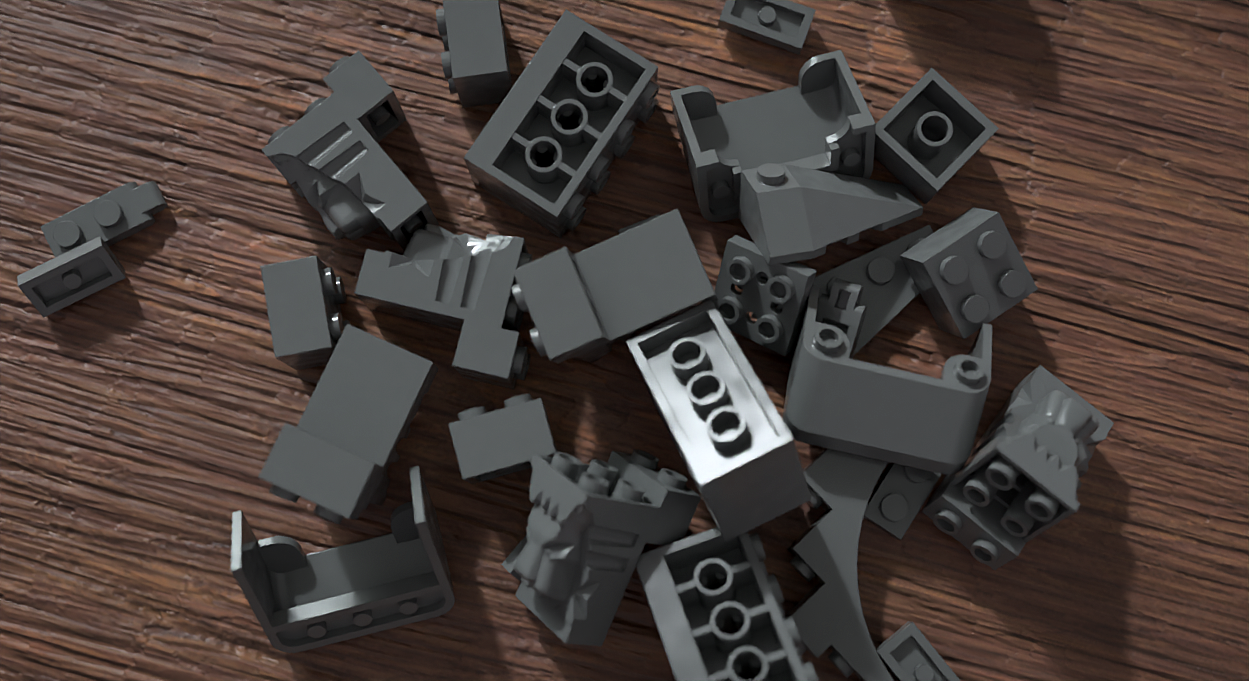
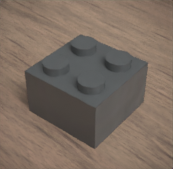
[436,0,512,108]
[874,68,999,205]
[900,207,1038,339]
[260,255,350,370]
[448,394,558,484]

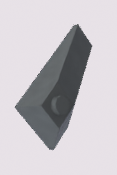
[738,163,923,265]

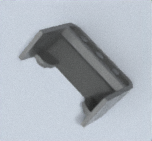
[782,285,992,475]
[231,466,455,653]

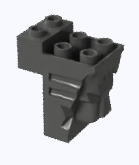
[261,50,439,251]
[512,208,718,363]
[354,223,533,390]
[259,324,439,524]
[922,365,1114,570]
[514,449,702,646]

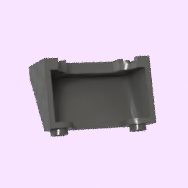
[670,50,876,222]

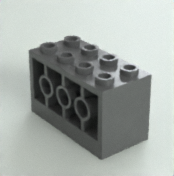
[464,10,660,238]
[626,299,812,542]
[636,527,818,681]

